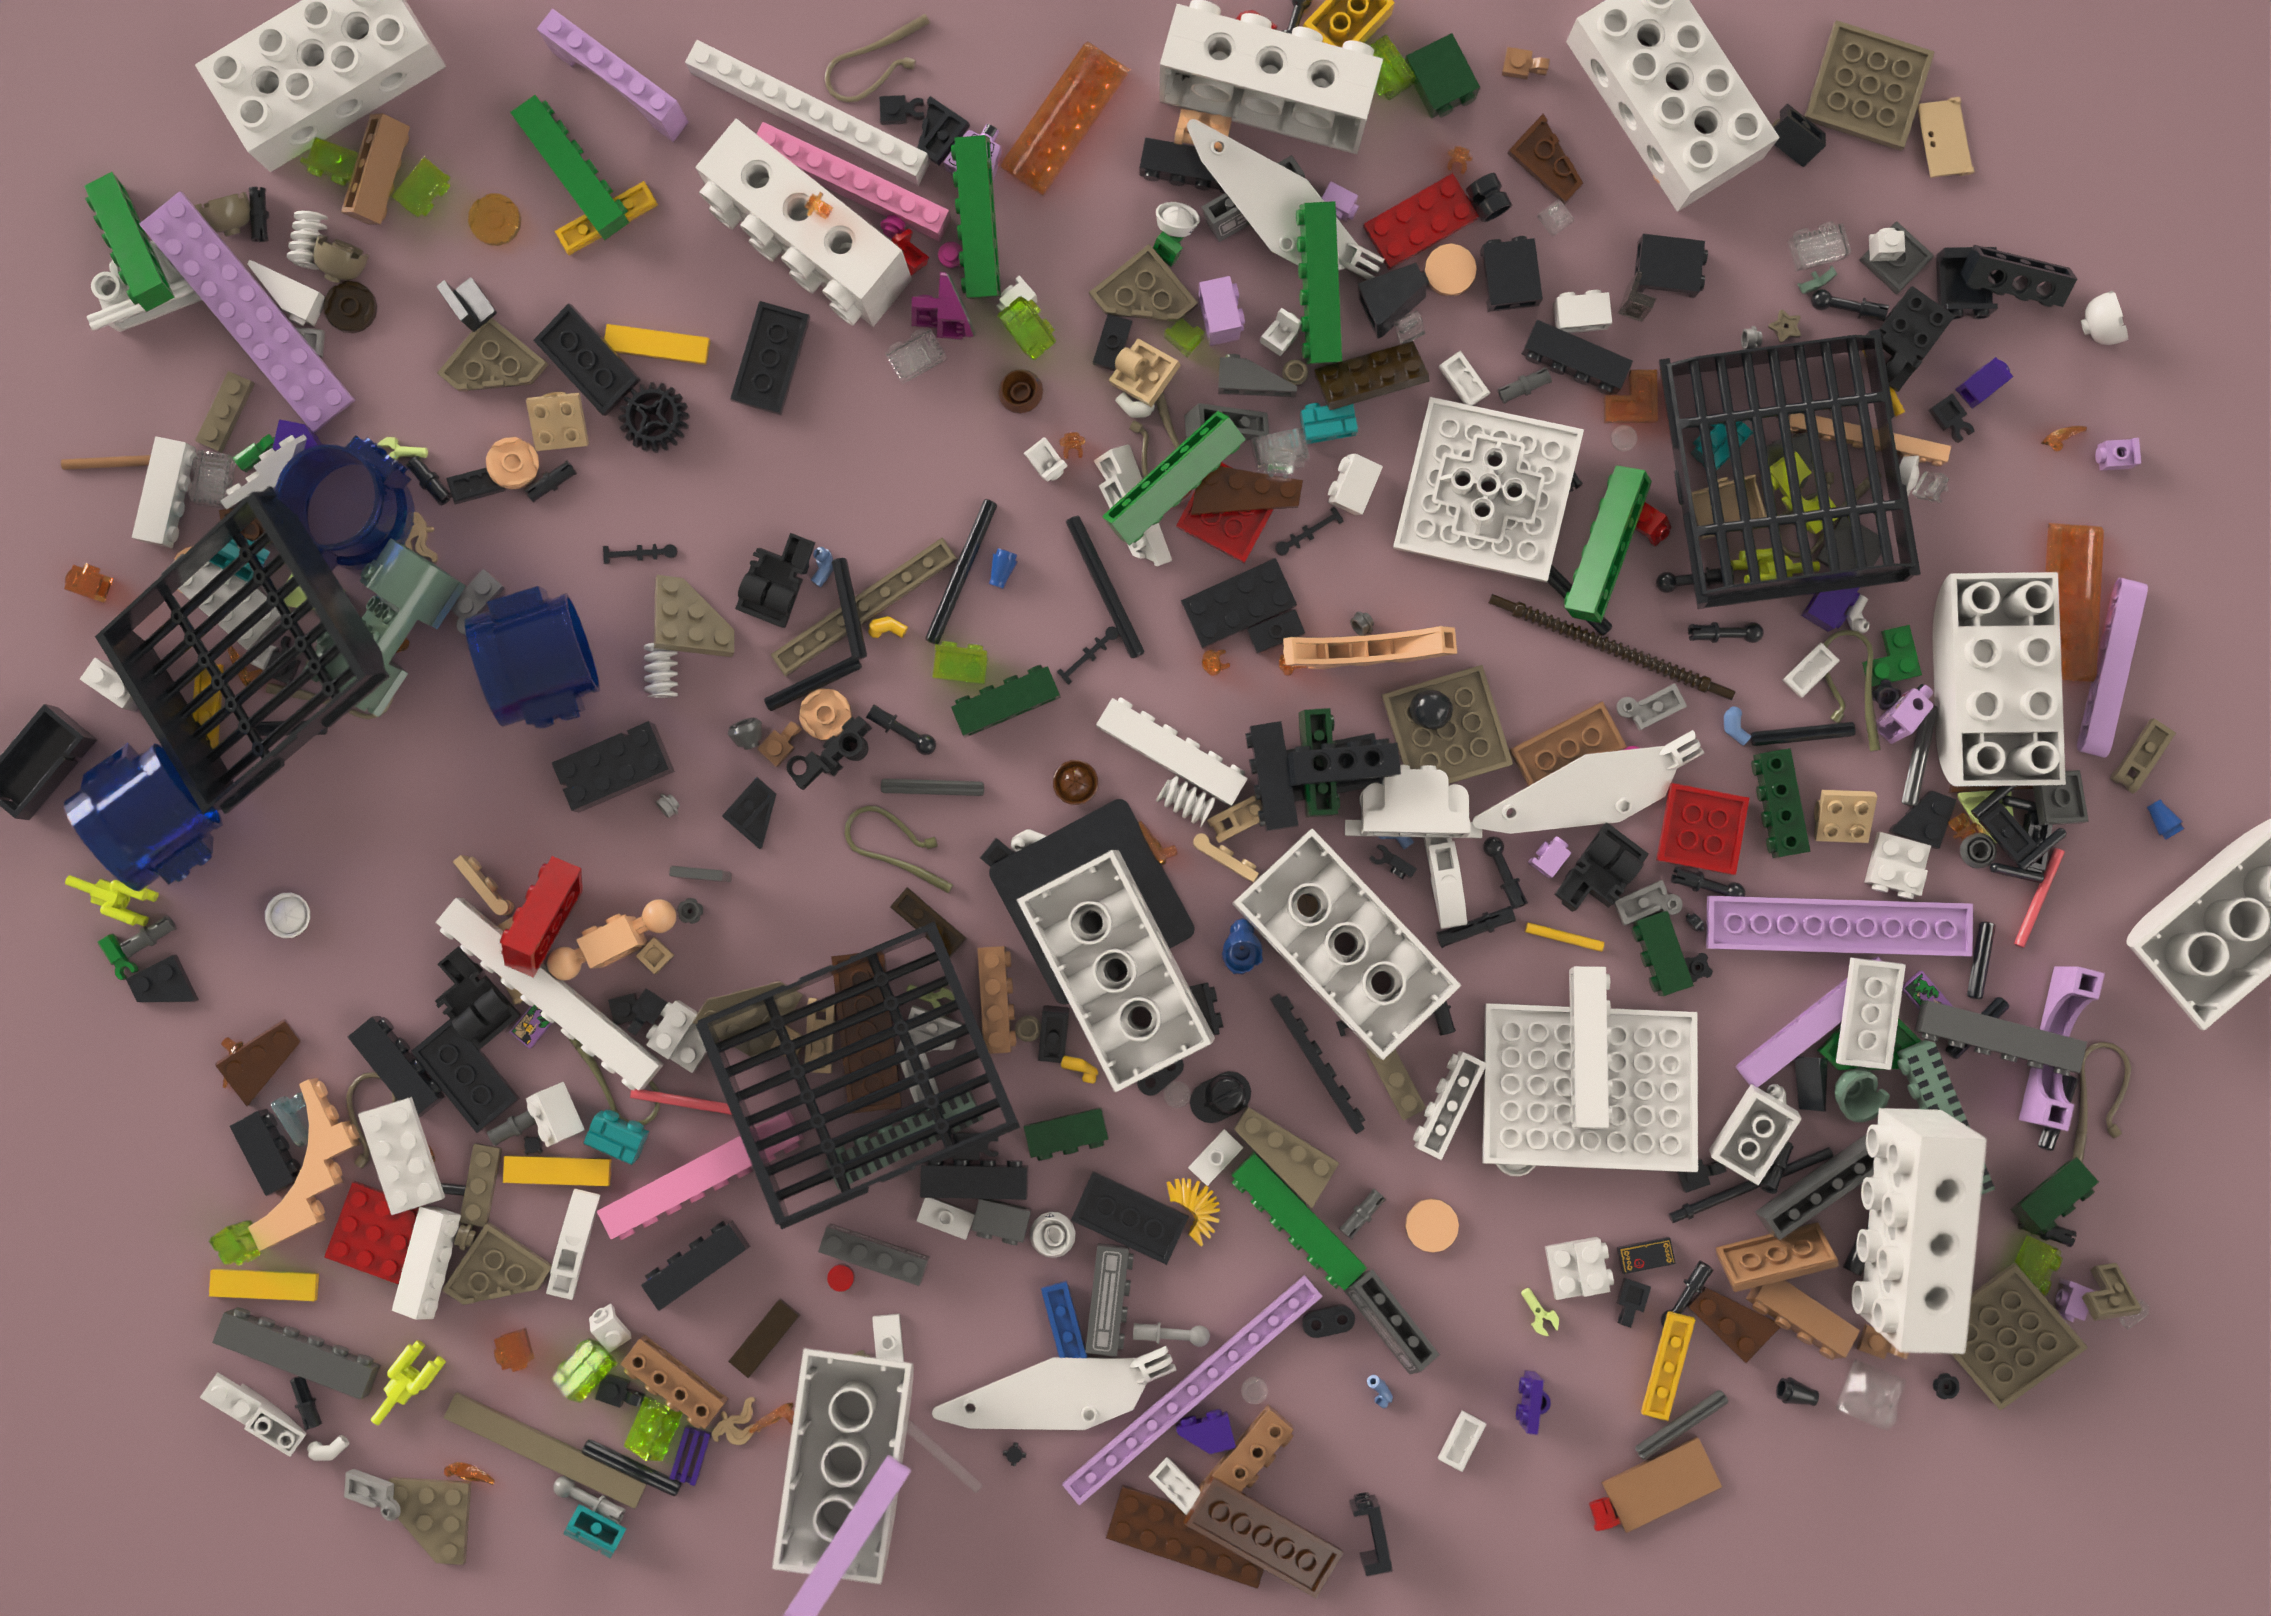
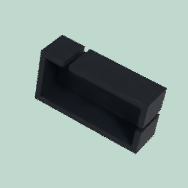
[0,704,97,820]
[552,721,675,813]

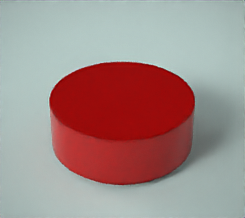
[827,1264,855,1292]

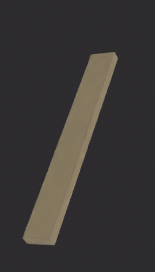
[770,537,958,677]
[444,1392,647,1509]

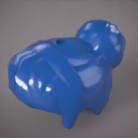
[1222,918,1263,975]

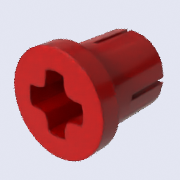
[1589,1497,1621,1531]

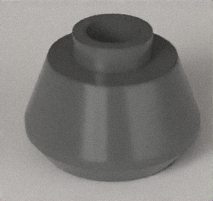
[727,717,762,750]
[1960,833,1997,869]

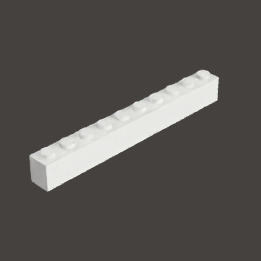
[685,40,930,186]
[436,898,664,1091]

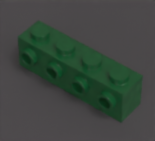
[951,665,1061,738]
[1298,708,1340,817]
[1751,748,1811,858]

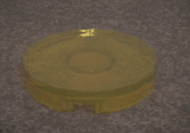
[468,193,521,246]

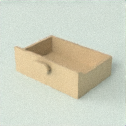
[1691,474,1767,541]

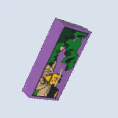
[1902,971,1953,1010]
[510,1005,552,1049]

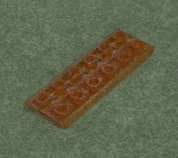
[1001,41,1130,196]
[2046,523,2104,682]

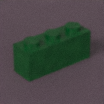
[1631,911,1694,996]
[1024,1107,1109,1161]
[2010,1157,2099,1235]

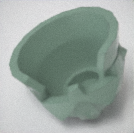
[1834,1066,1890,1122]

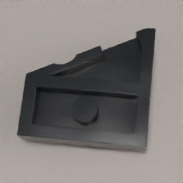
[917,96,970,166]
[722,777,777,849]
[1889,791,1957,849]
[126,955,199,1002]

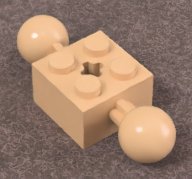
[547,899,676,981]

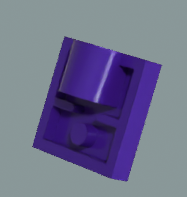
[1516,1370,1551,1435]

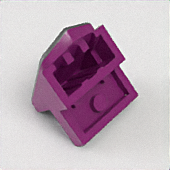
[911,272,976,340]

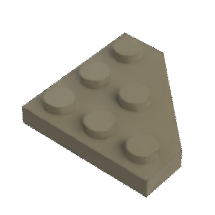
[1089,244,1198,322]
[437,318,549,392]
[654,575,734,657]
[692,981,803,1057]
[442,1222,552,1305]
[389,1477,471,1565]

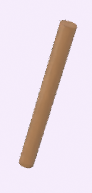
[61,455,151,470]

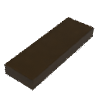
[890,887,967,958]
[728,1298,800,1378]

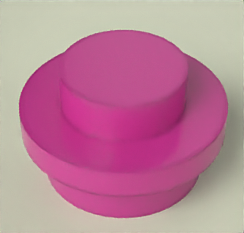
[880,215,906,238]
[938,242,963,268]

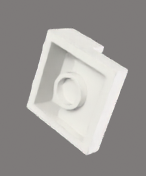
[1864,832,1931,900]
[646,1000,707,1073]
[1545,1237,1614,1300]

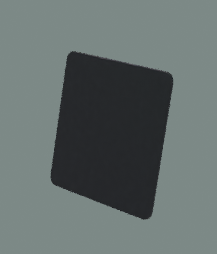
[989,799,1195,1005]

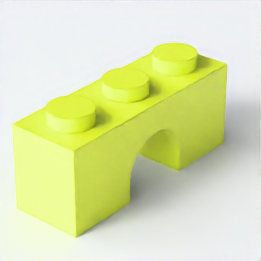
[1770,451,1838,534]

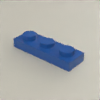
[1041,1281,1088,1358]

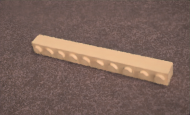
[1788,413,1951,466]

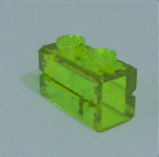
[1369,35,1416,100]
[998,296,1056,360]
[209,1220,262,1266]
[552,1338,617,1403]

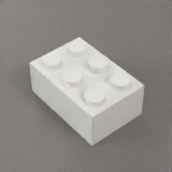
[1709,1084,1802,1185]

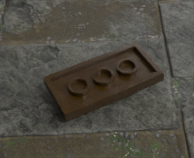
[1314,341,1430,411]

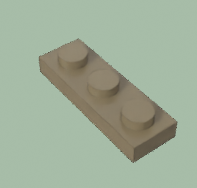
[195,371,255,453]
[1366,1048,1427,1121]
[459,1143,502,1227]

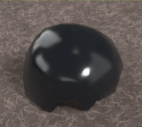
[1409,690,1453,730]

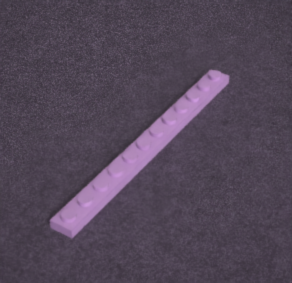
[1062,1275,1323,1506]

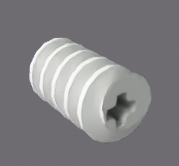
[287,211,328,270]
[644,643,678,698]
[1156,775,1215,828]

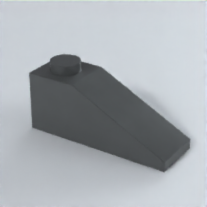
[1218,354,1297,397]
[1185,403,1269,440]

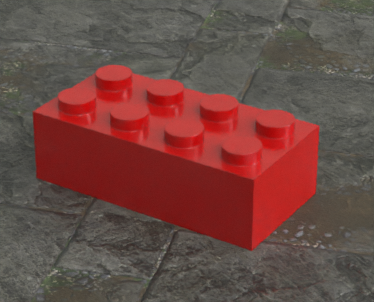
[500,856,583,978]

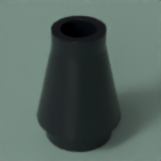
[1776,1377,1819,1406]

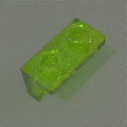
[300,137,359,186]
[391,157,451,218]
[932,641,989,685]
[2015,1235,2063,1296]
[624,1397,683,1461]

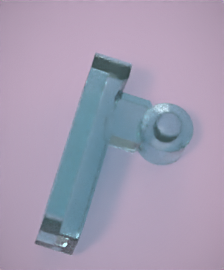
[270,1092,309,1147]

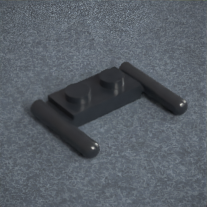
[1971,785,2067,871]
[1990,795,2053,883]

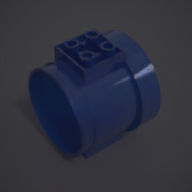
[275,435,415,571]
[464,586,600,729]
[64,743,223,891]

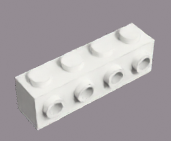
[132,436,197,548]
[1413,1051,1487,1160]
[392,1206,461,1320]

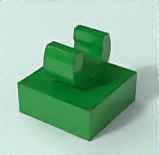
[1153,231,1184,267]

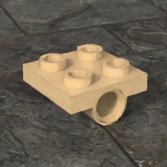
[1109,339,1181,407]
[526,392,589,451]
[1814,790,1877,843]

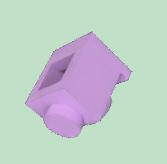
[1322,181,1359,221]
[2095,438,2141,471]
[1527,836,1571,878]
[2055,1278,2095,1322]

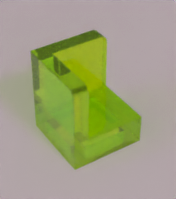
[1164,318,1205,357]

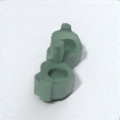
[1797,265,1837,294]

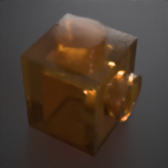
[64,563,113,603]
[494,1328,535,1372]

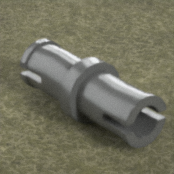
[1497,367,1552,404]
[120,915,177,957]
[487,1110,536,1146]
[1339,1188,1386,1240]

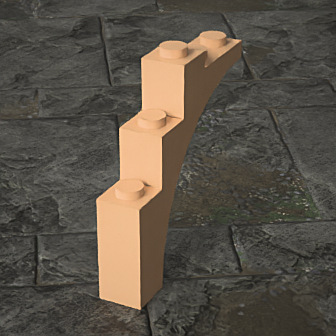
[1283,626,1457,670]
[248,1078,360,1251]

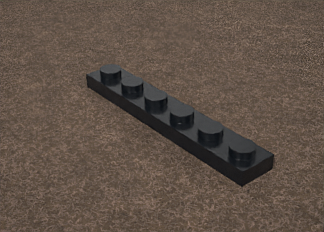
[1270,993,1366,1134]

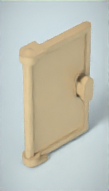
[1917,97,1975,178]

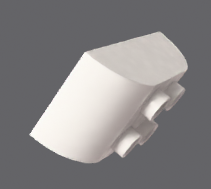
[2127,819,2271,1030]
[772,1348,914,1584]

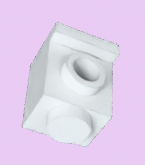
[1869,228,1905,261]
[996,275,1037,321]

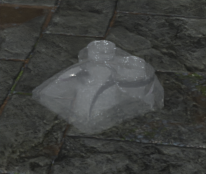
[1836,1359,1906,1431]

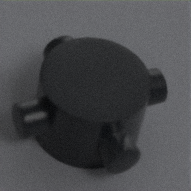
[1686,913,1705,932]
[524,1135,543,1155]
[1003,1442,1026,1466]

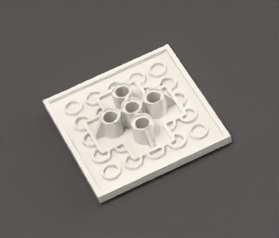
[1393,397,1584,583]

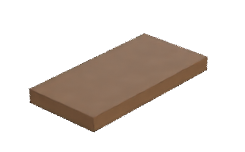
[1509,701,1627,786]
[1716,1222,1838,1292]
[1601,1436,1722,1533]

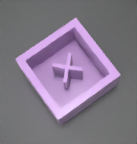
[1198,276,1245,346]

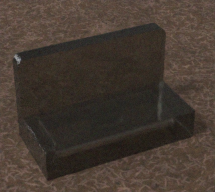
[1618,271,1656,322]

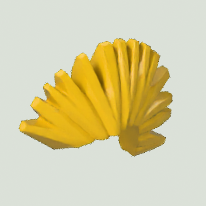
[1166,1178,1220,1247]

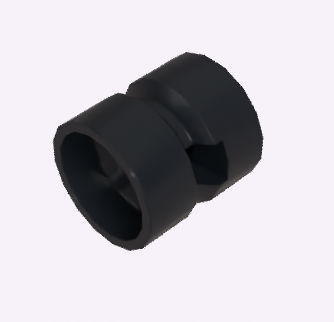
[1466,173,1512,222]

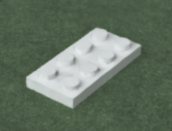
[178,561,281,650]
[1836,957,1906,1070]
[358,1097,445,1215]

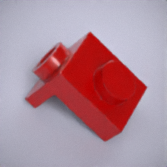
[891,228,929,276]
[1635,502,1672,547]

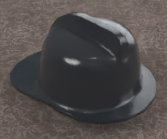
[1190,1071,1251,1123]

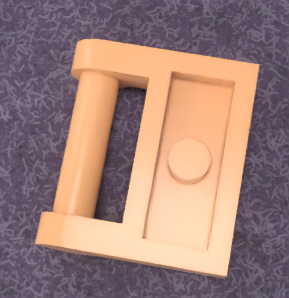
[1174,109,1232,152]

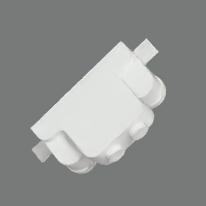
[87,241,202,332]
[1345,765,1482,838]

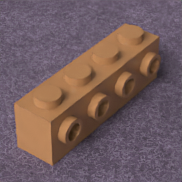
[341,113,410,225]
[978,946,1016,1054]
[1746,1280,1860,1360]
[620,1335,729,1429]
[1199,1404,1294,1492]

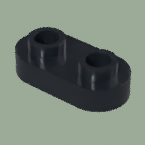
[1137,1059,1184,1096]
[1302,1304,1355,1338]

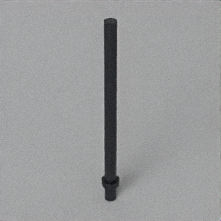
[1669,1147,1833,1223]

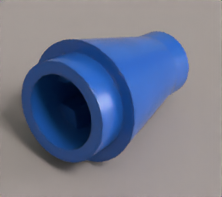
[989,548,1018,589]
[2146,799,2185,840]

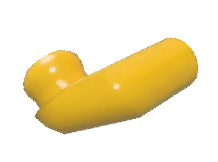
[868,616,908,638]
[1061,1056,1099,1084]

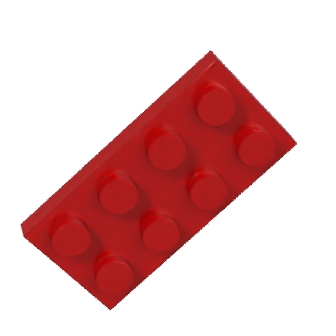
[1363,173,1479,270]

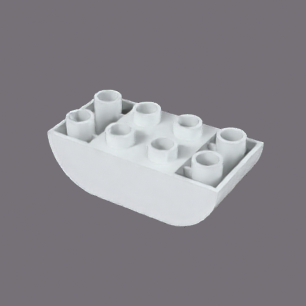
[1932,572,2066,786]

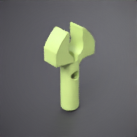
[377,437,428,465]
[906,985,955,1008]
[1521,1288,1559,1336]

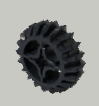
[618,382,690,453]

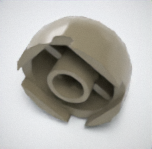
[194,192,251,237]
[313,235,369,283]

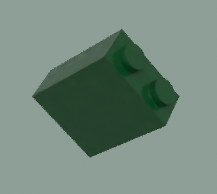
[1404,33,1480,119]

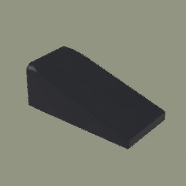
[1038,1005,1070,1063]
[1795,1056,1828,1112]

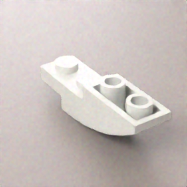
[220,435,307,510]
[1423,837,1467,929]
[546,1189,601,1300]
[200,1372,307,1457]

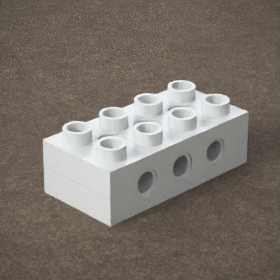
[195,0,446,172]
[1159,0,1383,154]
[1566,0,1780,212]
[695,119,912,327]
[1232,829,1461,1060]
[1017,850,1215,1092]
[1852,1108,1986,1354]

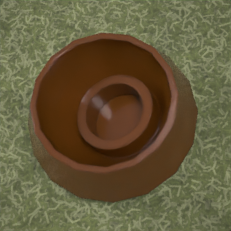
[998,369,1043,414]
[1053,760,1098,805]

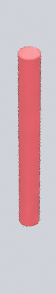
[2014,848,2065,948]
[630,1089,732,1115]

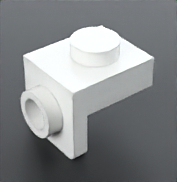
[1260,308,1302,356]
[1024,437,1067,482]
[589,1304,631,1353]

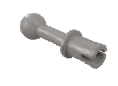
[1133,1322,1210,1347]
[553,1476,626,1524]

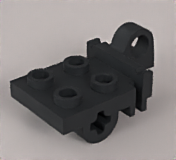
[1879,286,1955,392]
[735,533,816,628]
[786,716,872,790]
[1554,822,1649,912]
[435,946,521,1050]

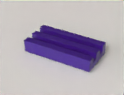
[669,1425,712,1486]

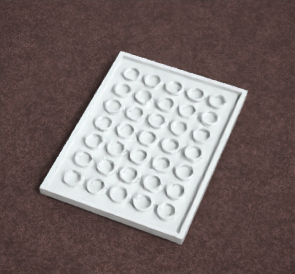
[1483,1003,1698,1172]

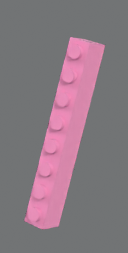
[757,122,952,242]
[597,1110,804,1240]

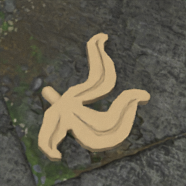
[397,512,438,563]
[711,1397,761,1445]

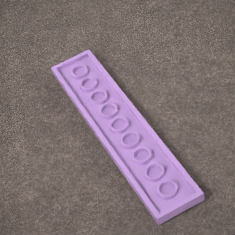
[139,191,355,433]
[1706,896,1973,956]

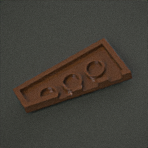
[1191,466,1303,516]

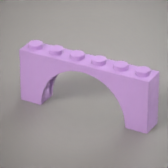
[537,8,688,142]
[2019,966,2105,1131]

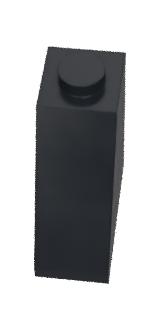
[1358,263,1429,339]

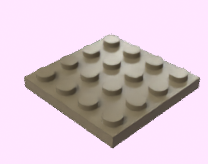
[1804,20,1935,151]
[1381,665,1513,784]
[1951,1262,2088,1411]

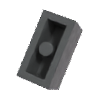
[971,1199,1032,1245]

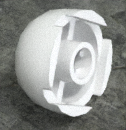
[2081,291,2128,345]

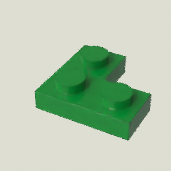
[1862,625,1922,687]

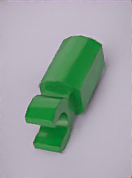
[233,434,275,472]
[97,933,139,980]

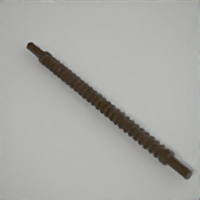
[1488,594,1735,700]

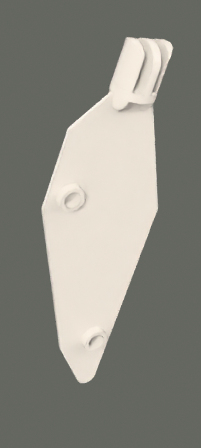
[1187,119,1385,280]
[1472,730,1704,834]
[932,1346,1177,1430]

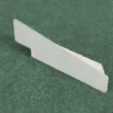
[1094,445,1172,566]

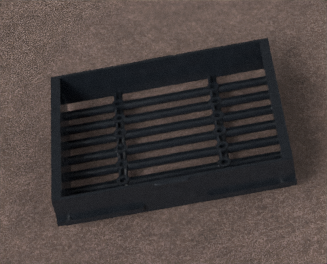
[1659,329,1921,609]
[95,486,390,814]
[696,921,1021,1230]

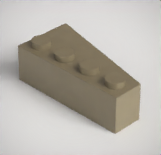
[1233,1105,1339,1209]

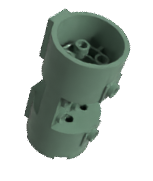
[303,538,466,717]

